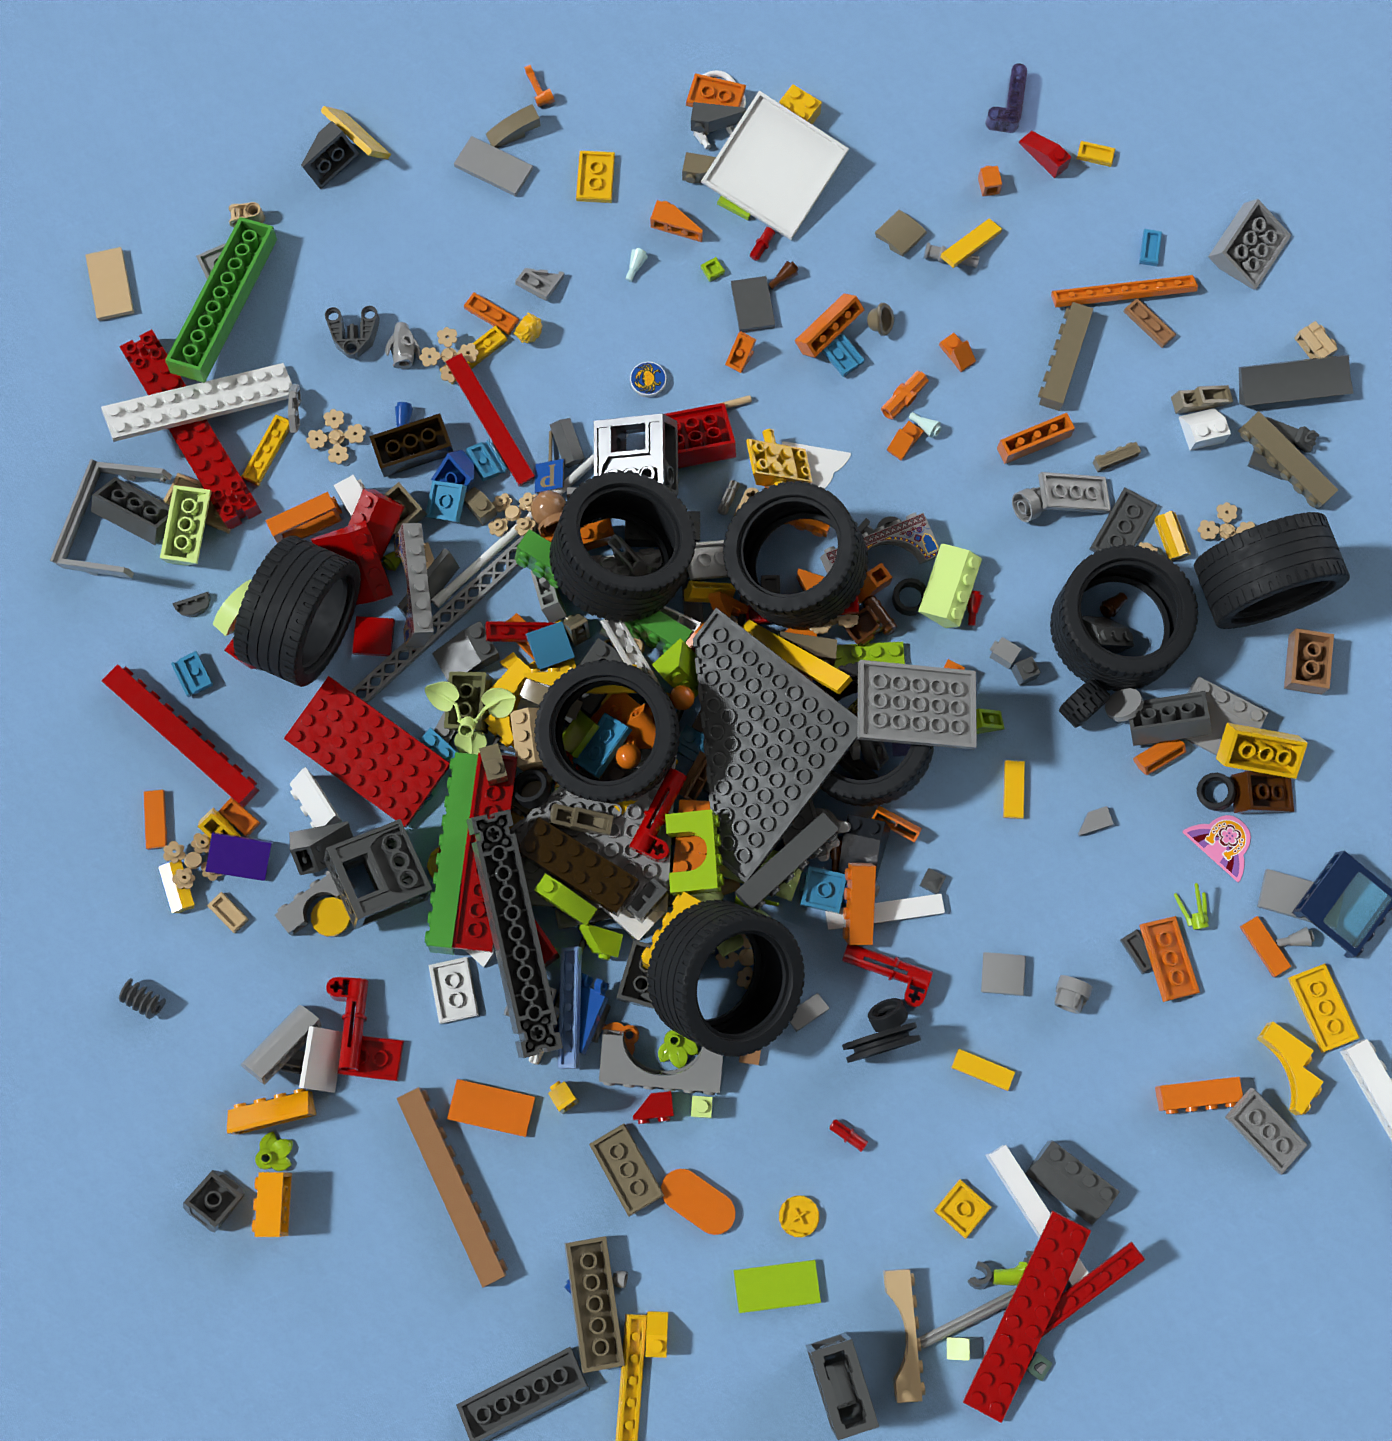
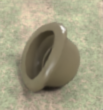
[867,303,894,336]

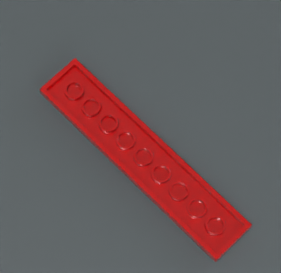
[452,752,518,953]
[963,1210,1091,1423]

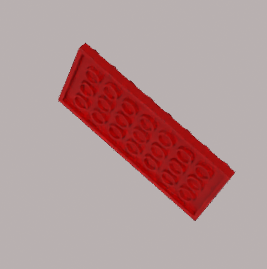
[284,676,450,828]

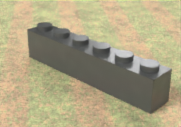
[735,812,839,911]

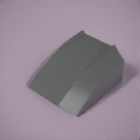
[183,1170,245,1233]

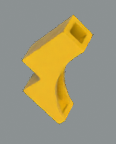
[484,658,530,749]
[1257,1021,1324,1115]

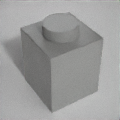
[989,637,1021,669]

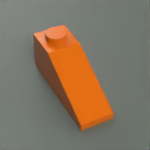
[650,200,703,242]

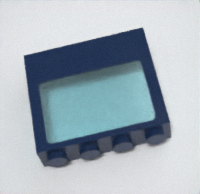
[1292,850,1392,958]

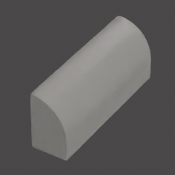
[241,1005,322,1085]

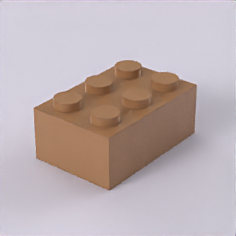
[1284,628,1334,695]

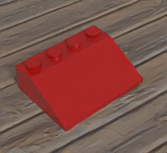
[665,403,736,468]
[311,520,393,605]

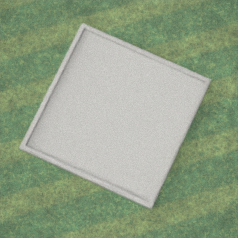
[701,90,849,240]

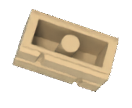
[1294,321,1338,359]

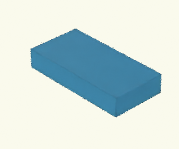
[1139,229,1162,266]

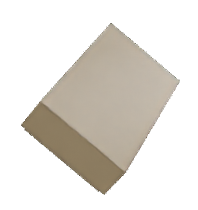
[207,892,249,933]

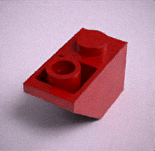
[633,1091,674,1124]

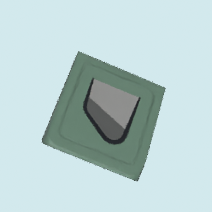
[1026,1351,1053,1381]

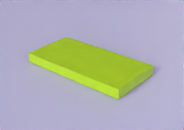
[733,1260,821,1313]

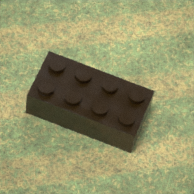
[369,413,454,477]

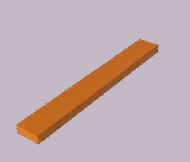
[1051,275,1198,308]

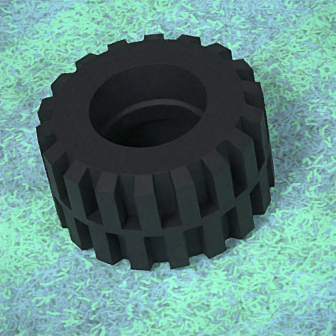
[1059,678,1110,728]

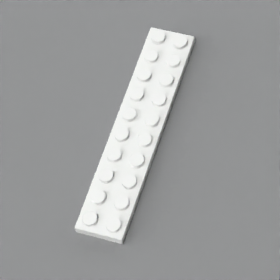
[101,363,292,442]

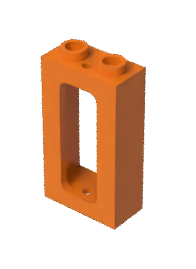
[265,492,342,543]

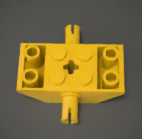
[746,429,812,487]

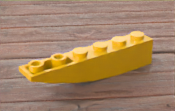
[524,665,642,694]

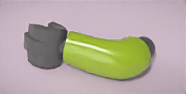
[967,1251,1032,1290]

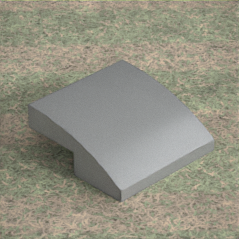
[981,952,1026,996]

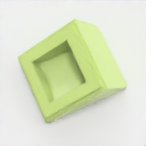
[946,1337,970,1361]

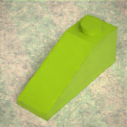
[534,873,597,926]

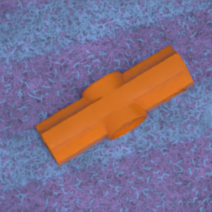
[881,371,929,420]

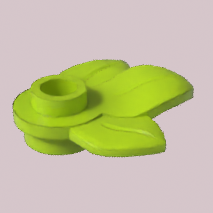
[658,1030,698,1068]
[255,1131,293,1171]

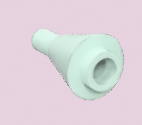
[625,248,648,282]
[909,412,942,438]

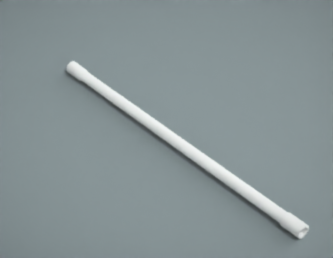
[431,434,628,608]

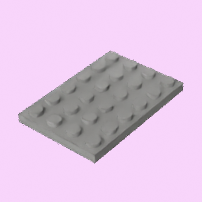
[857,660,977,750]

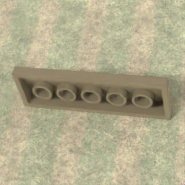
[564,1236,625,1373]

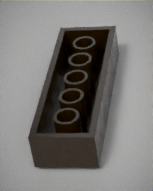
[518,817,640,917]

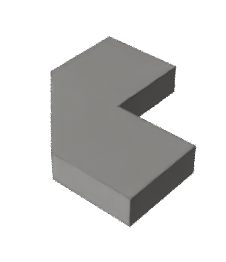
[288,384,301,433]

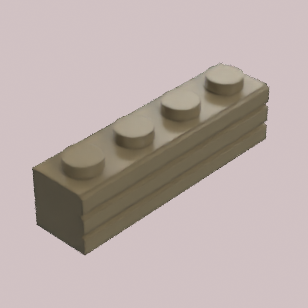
[1093,442,1141,472]

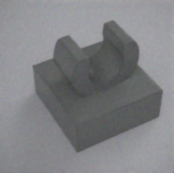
[1293,426,1319,453]

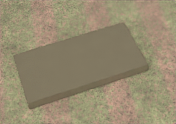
[589,1124,665,1217]

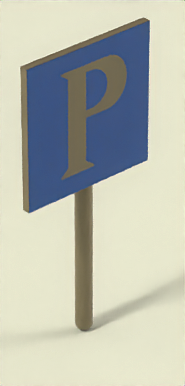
[535,430,564,494]

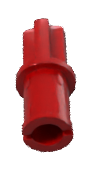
[750,227,775,261]
[829,1119,868,1152]

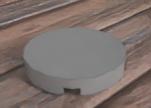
[1105,688,1144,722]

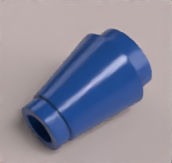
[395,402,413,427]

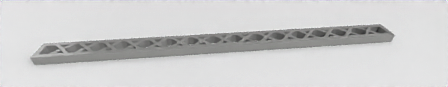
[351,523,541,703]

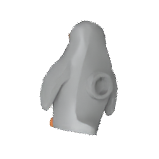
[385,322,420,369]

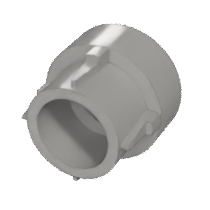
[1012,487,1047,522]
[1054,975,1093,1014]

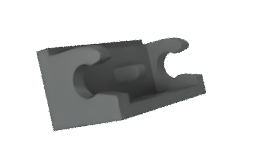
[625,878,668,923]

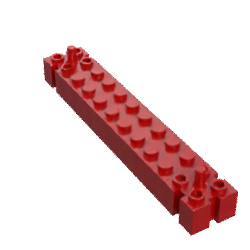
[119,329,262,530]

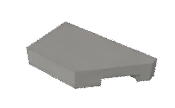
[1078,806,1114,836]

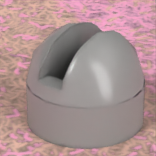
[612,1271,628,1289]

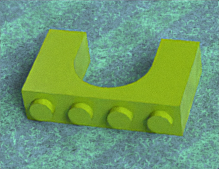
[665,809,724,896]

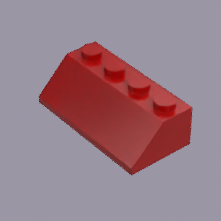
[348,489,405,560]

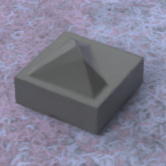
[919,868,946,894]

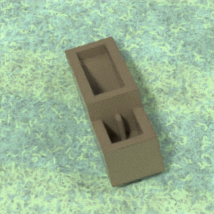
[486,104,541,148]
[1171,385,1233,414]
[519,678,583,720]
[548,804,614,835]

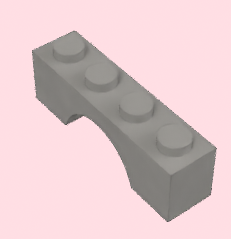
[275,870,356,936]

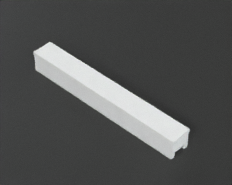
[985,1145,1089,1287]

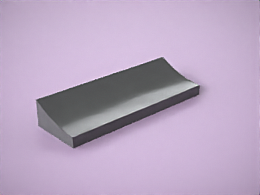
[1239,355,1353,406]
[456,1347,590,1441]

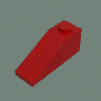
[1019,131,1071,178]

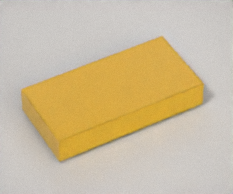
[1076,141,1116,167]

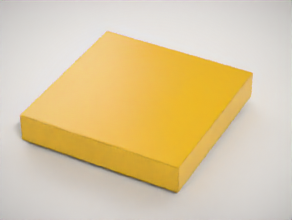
[933,1179,992,1239]

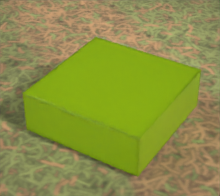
[701,257,725,282]

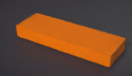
[464,292,519,335]
[144,789,167,850]
[1240,916,1291,977]

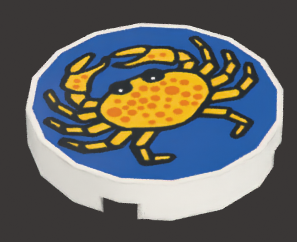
[630,362,666,398]

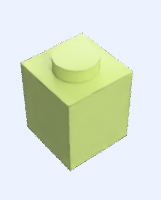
[691,1096,713,1119]

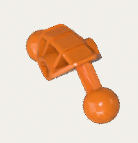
[616,685,694,769]

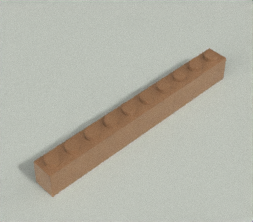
[396,1087,508,1288]

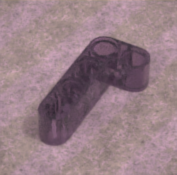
[985,63,1027,133]

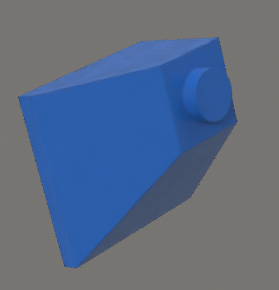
[431,450,474,490]

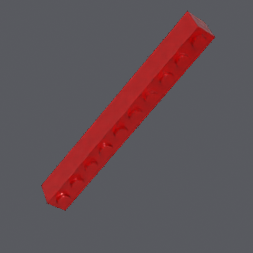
[101,664,260,808]

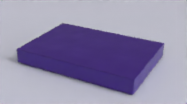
[205,832,272,881]

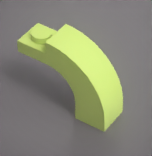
[212,579,252,636]

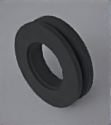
[842,1022,921,1063]

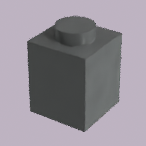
[1011,656,1041,686]

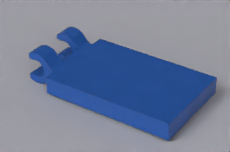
[554,973,609,1055]

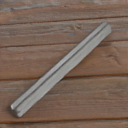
[919,1288,1016,1348]

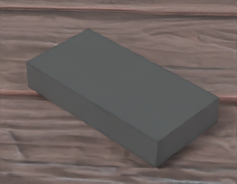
[1120,929,1152,974]

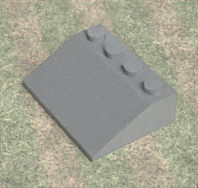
[1208,199,1291,290]
[1183,676,1268,756]

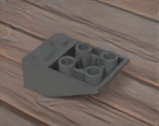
[289,821,354,875]

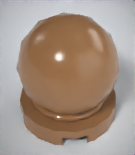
[530,490,566,537]

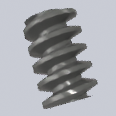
[119,978,166,1019]

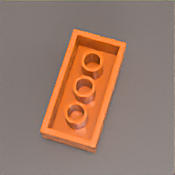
[672,800,710,873]

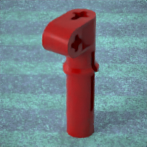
[629,768,687,863]
[842,943,933,1007]
[326,977,369,1072]

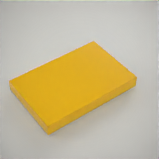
[576,151,615,203]

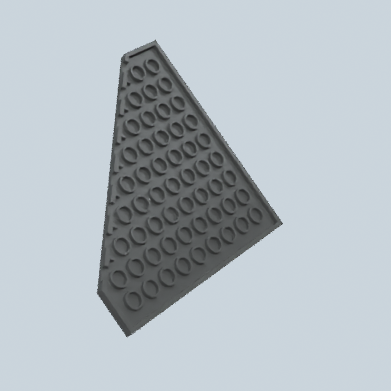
[693,608,858,883]

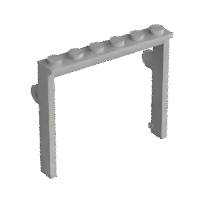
[50,459,172,578]

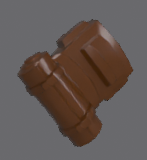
[844,596,897,646]

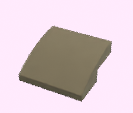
[875,210,927,257]

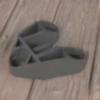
[325,305,380,359]

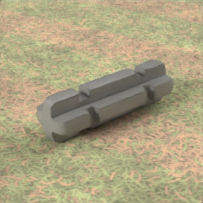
[717,480,739,515]

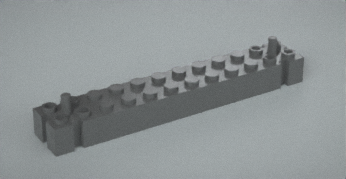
[467,810,563,1058]

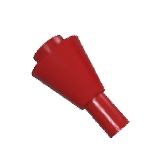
[967,590,984,626]

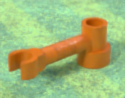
[524,65,555,107]

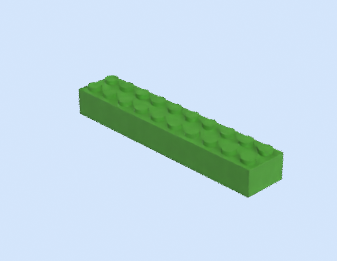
[165,217,277,383]
[515,529,692,655]
[425,752,478,955]

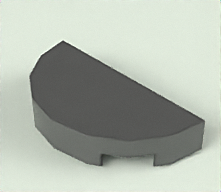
[172,592,211,617]

